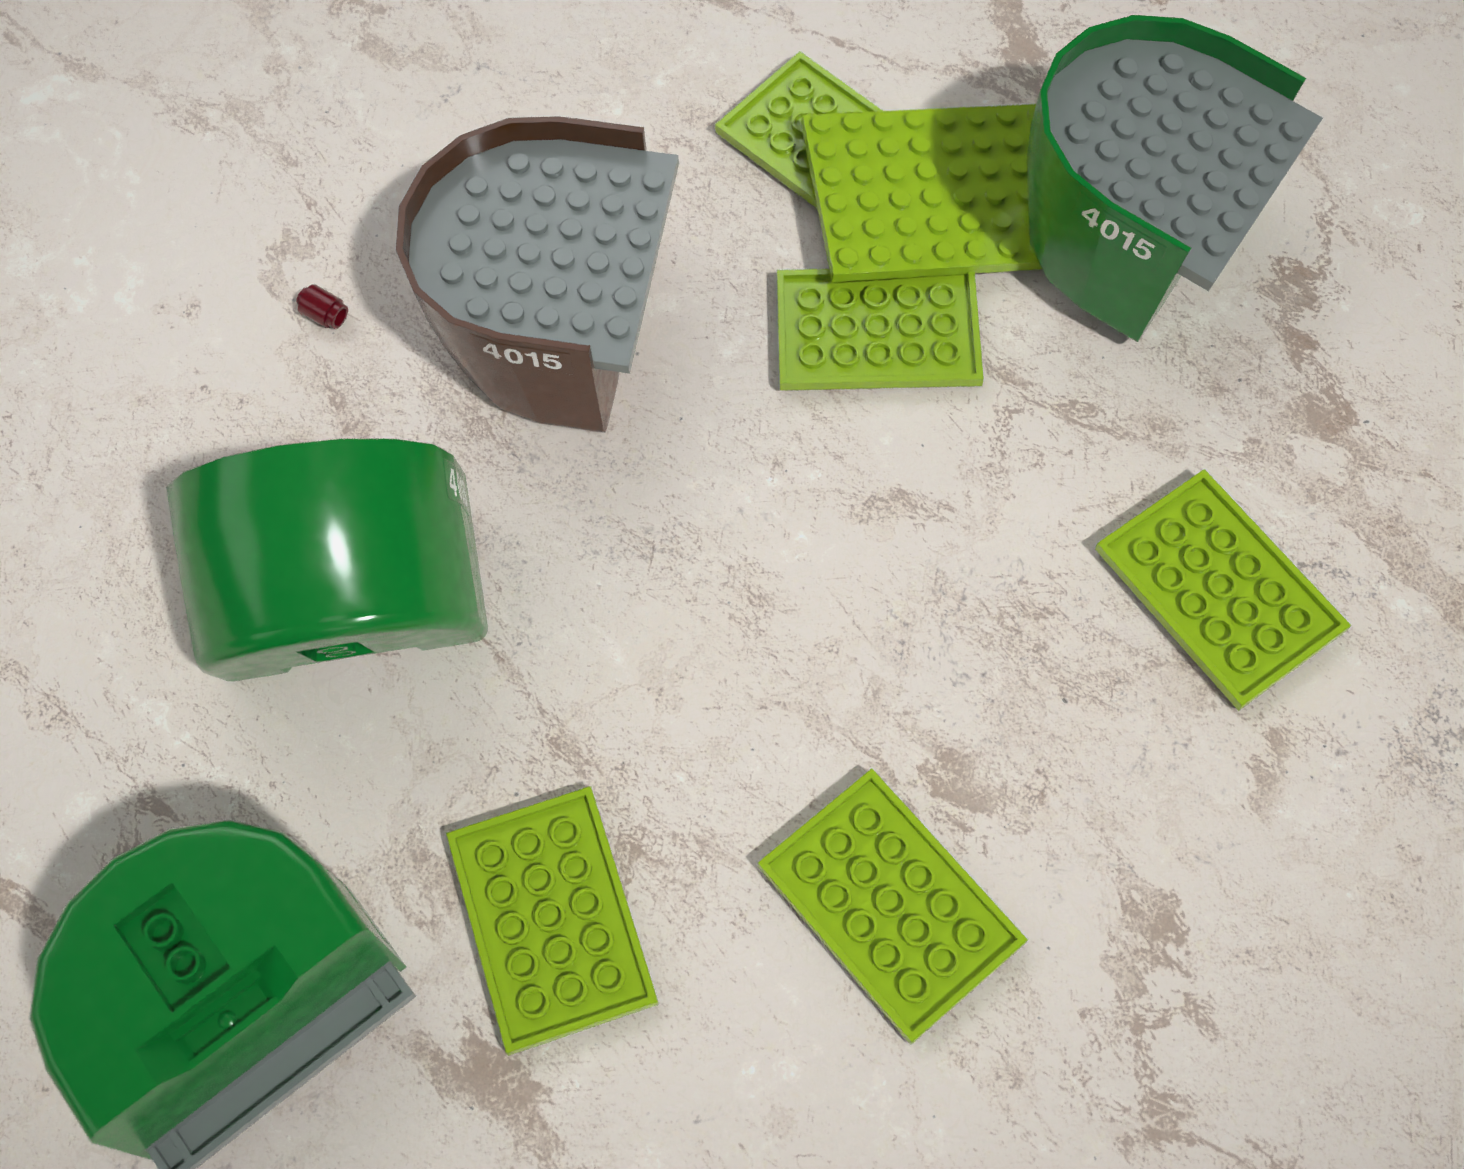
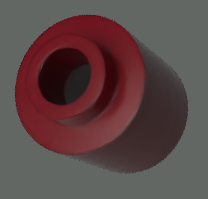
[296,284,348,329]

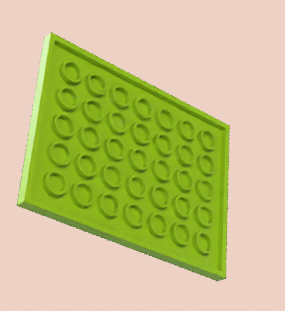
[801,104,1042,282]

